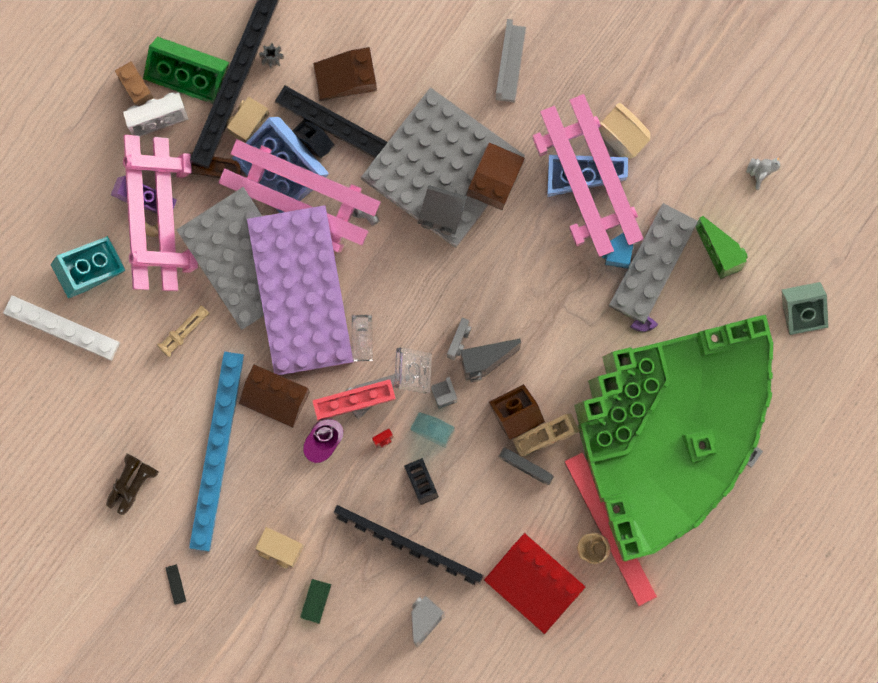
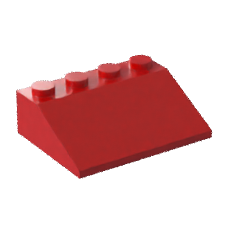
[484,533,586,635]

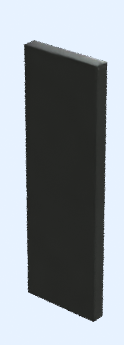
[165,564,187,605]

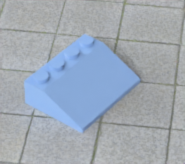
[232,117,329,213]

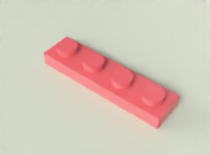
[312,379,396,421]

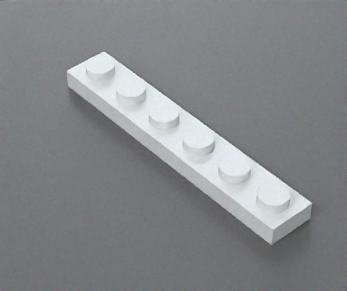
[3,296,120,361]

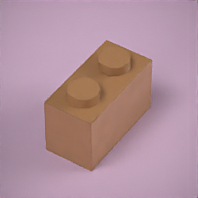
[115,61,154,107]

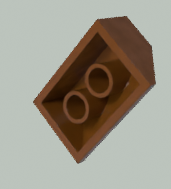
[239,364,310,428]

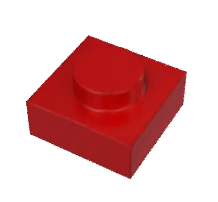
[372,428,394,448]

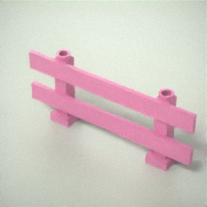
[532,94,644,257]
[123,135,198,291]
[219,139,381,252]

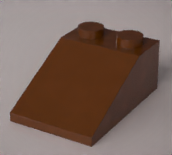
[313,47,377,101]
[466,142,525,210]

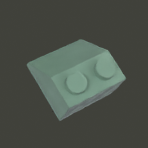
[781,282,828,335]

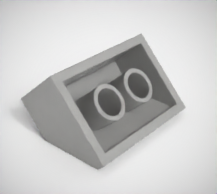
[412,596,445,647]

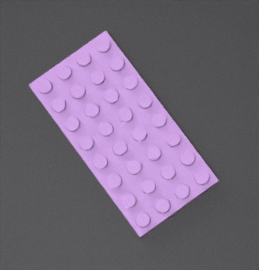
[247,205,353,375]

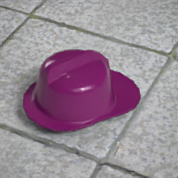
[303,419,344,463]

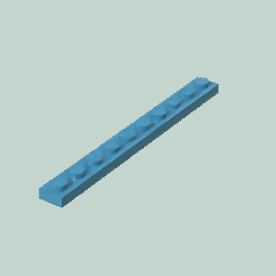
[189,351,244,552]

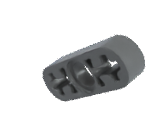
[498,448,554,485]

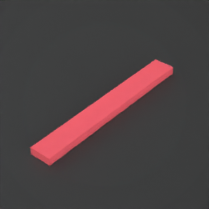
[564,452,657,607]

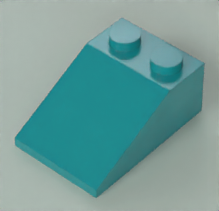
[50,236,126,299]

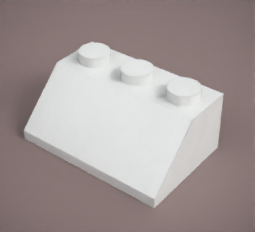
[123,92,188,136]

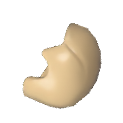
[577,533,610,564]

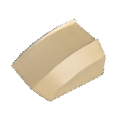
[598,103,650,159]

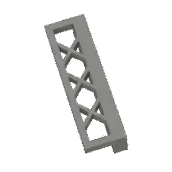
[496,19,526,103]

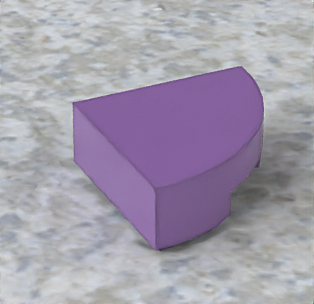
[630,316,658,332]

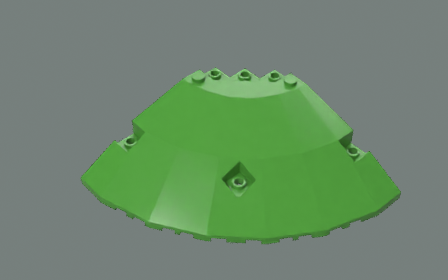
[574,314,773,561]

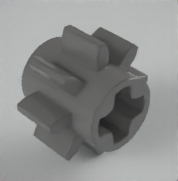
[259,43,284,69]

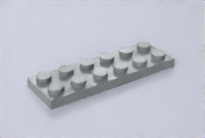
[609,203,698,324]

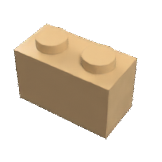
[227,96,269,143]
[255,527,304,569]

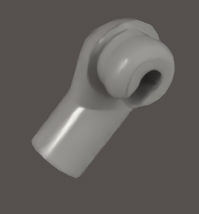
[352,208,380,226]

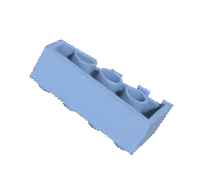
[547,155,628,197]

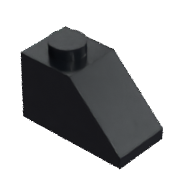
[292,119,334,158]

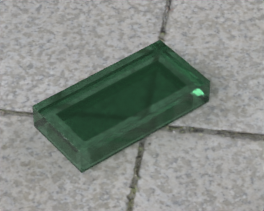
[300,579,332,624]

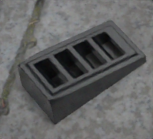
[404,458,439,505]

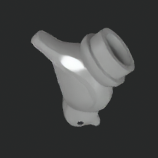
[746,157,780,190]

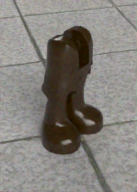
[106,453,159,515]

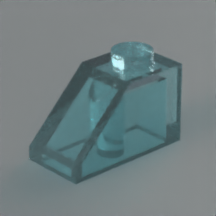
[410,412,455,448]

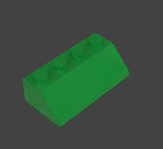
[143,36,230,104]

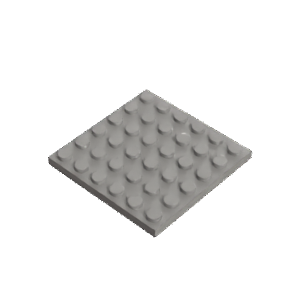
[361,87,525,248]

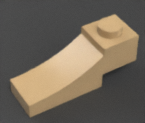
[512,414,580,457]

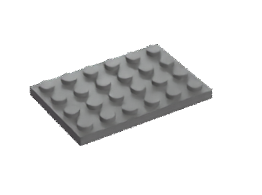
[177,187,264,330]

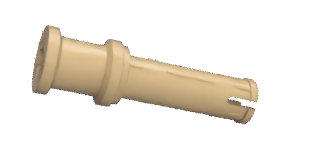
[157,305,210,357]

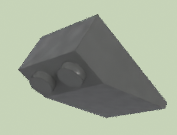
[418,185,467,235]
[461,338,521,382]

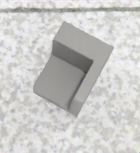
[431,377,457,409]

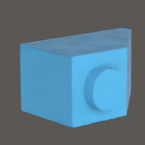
[602,233,633,269]

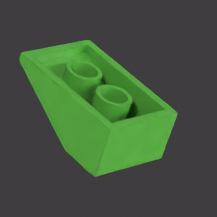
[695,216,748,280]

